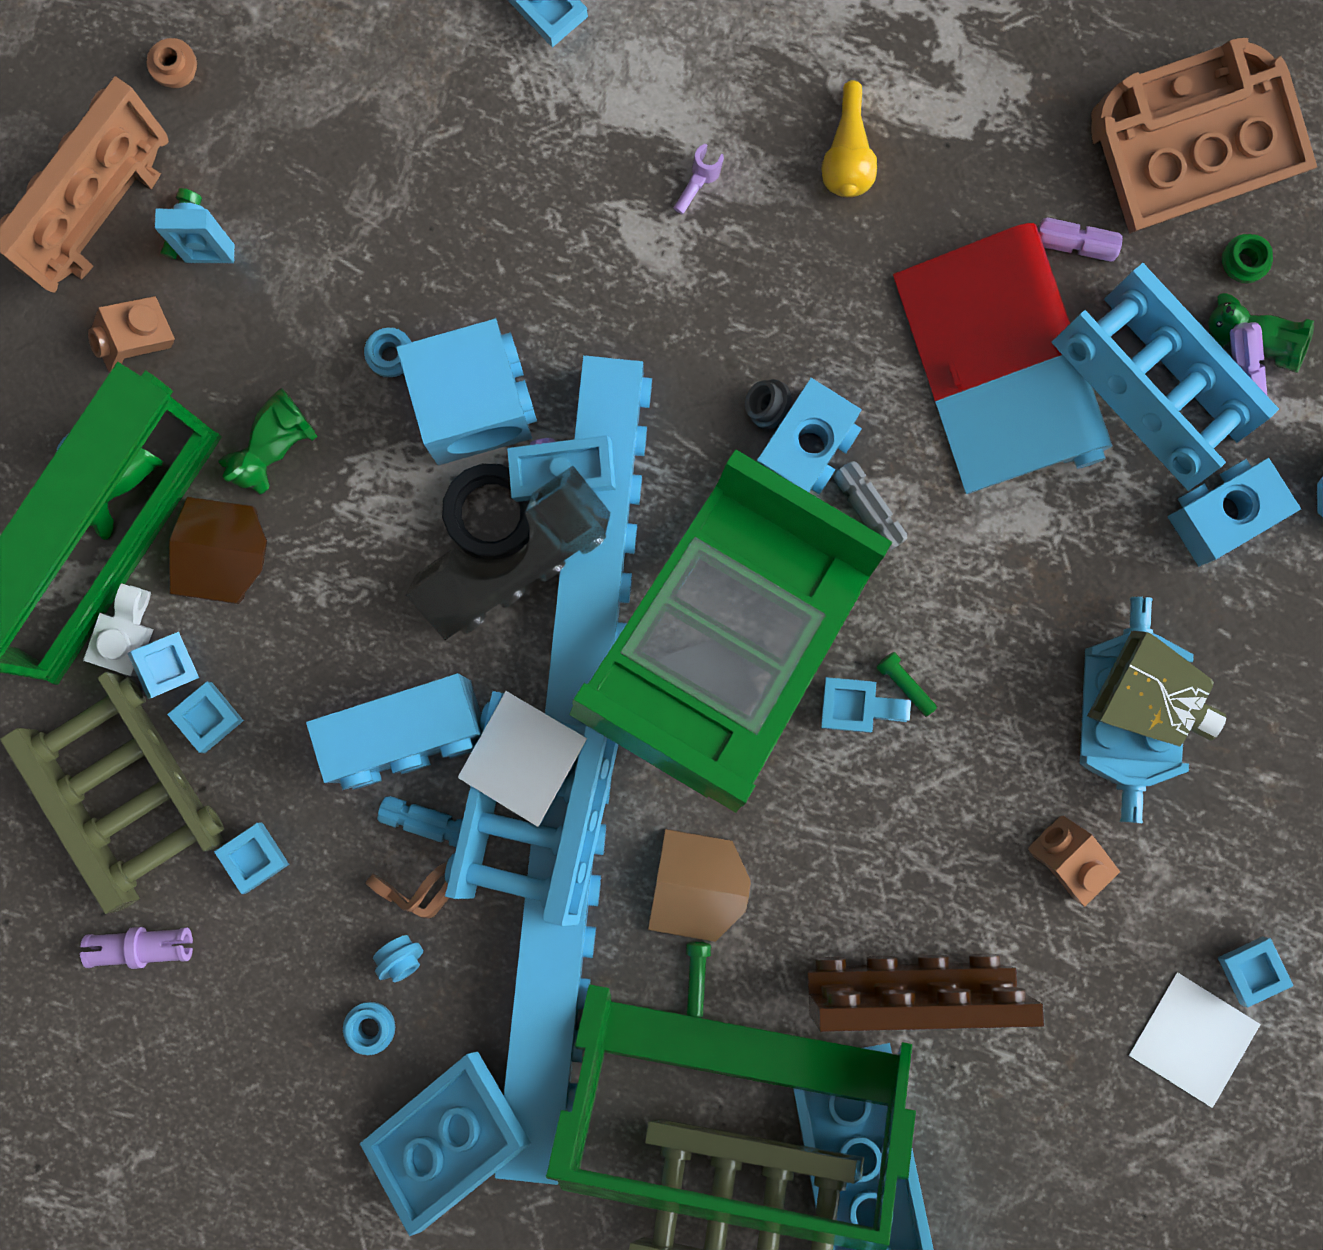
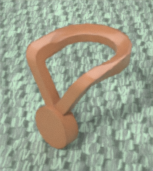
[365,862,449,919]

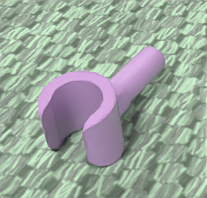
[673,144,724,214]

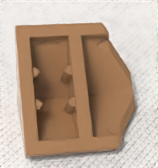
[648,829,751,942]

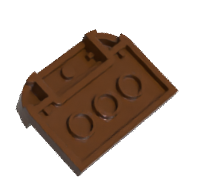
[808,953,1044,1032]

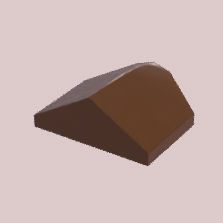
[169,497,267,604]

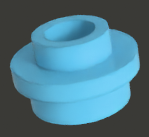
[364,328,411,377]
[373,935,423,982]
[343,1002,395,1055]

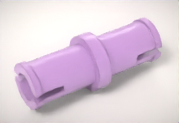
[80,927,193,969]

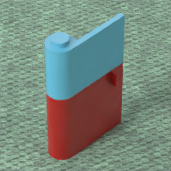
[893,223,1113,494]

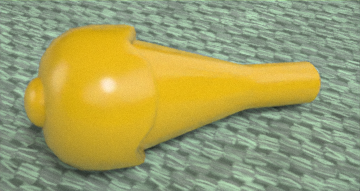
[821,80,877,197]

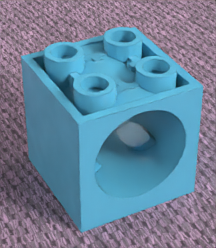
[396,318,537,466]

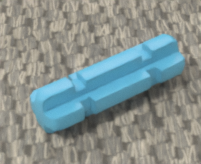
[377,796,463,847]

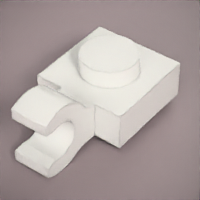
[83,583,154,677]

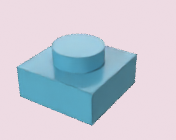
[127,632,199,699]
[167,681,244,753]
[214,822,290,894]
[1218,937,1294,1008]

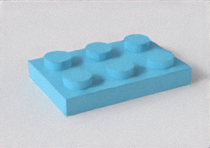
[360,1052,532,1236]

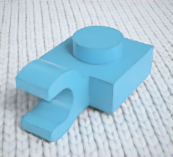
[821,677,911,733]

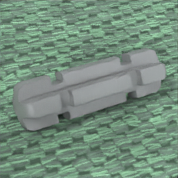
[834,461,907,552]

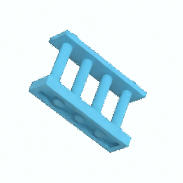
[1051,263,1279,491]
[445,691,618,926]

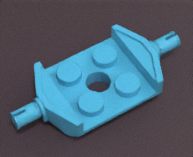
[1080,597,1193,823]

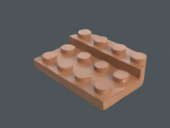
[1091,38,1317,234]
[0,76,169,292]

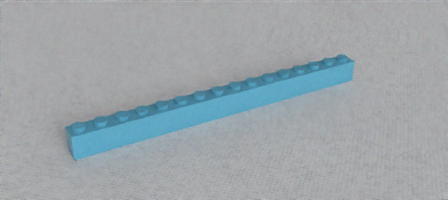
[495,356,652,1185]

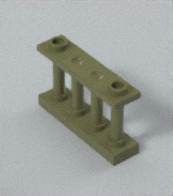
[0,672,226,914]
[629,1119,864,1250]

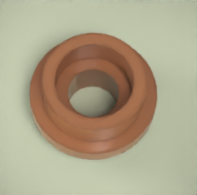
[147,38,197,88]

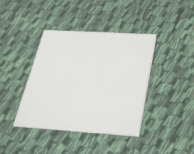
[458,691,587,827]
[1129,972,1261,1108]

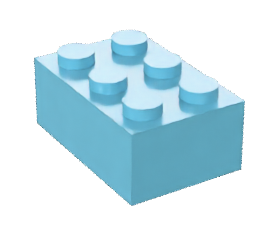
[306,673,483,790]

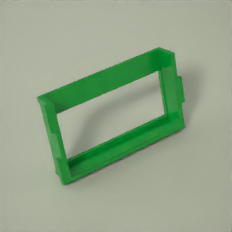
[0,362,222,685]
[546,984,916,1250]

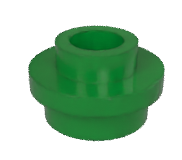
[1222,234,1273,283]

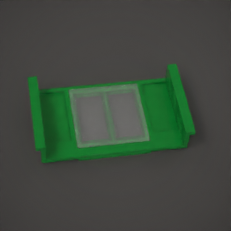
[569,449,892,813]

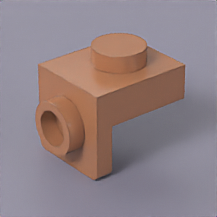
[88,296,175,372]
[1028,816,1120,907]

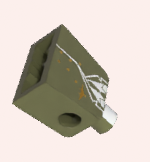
[1087,631,1226,747]

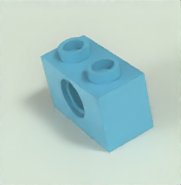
[757,378,862,495]
[1167,458,1301,567]

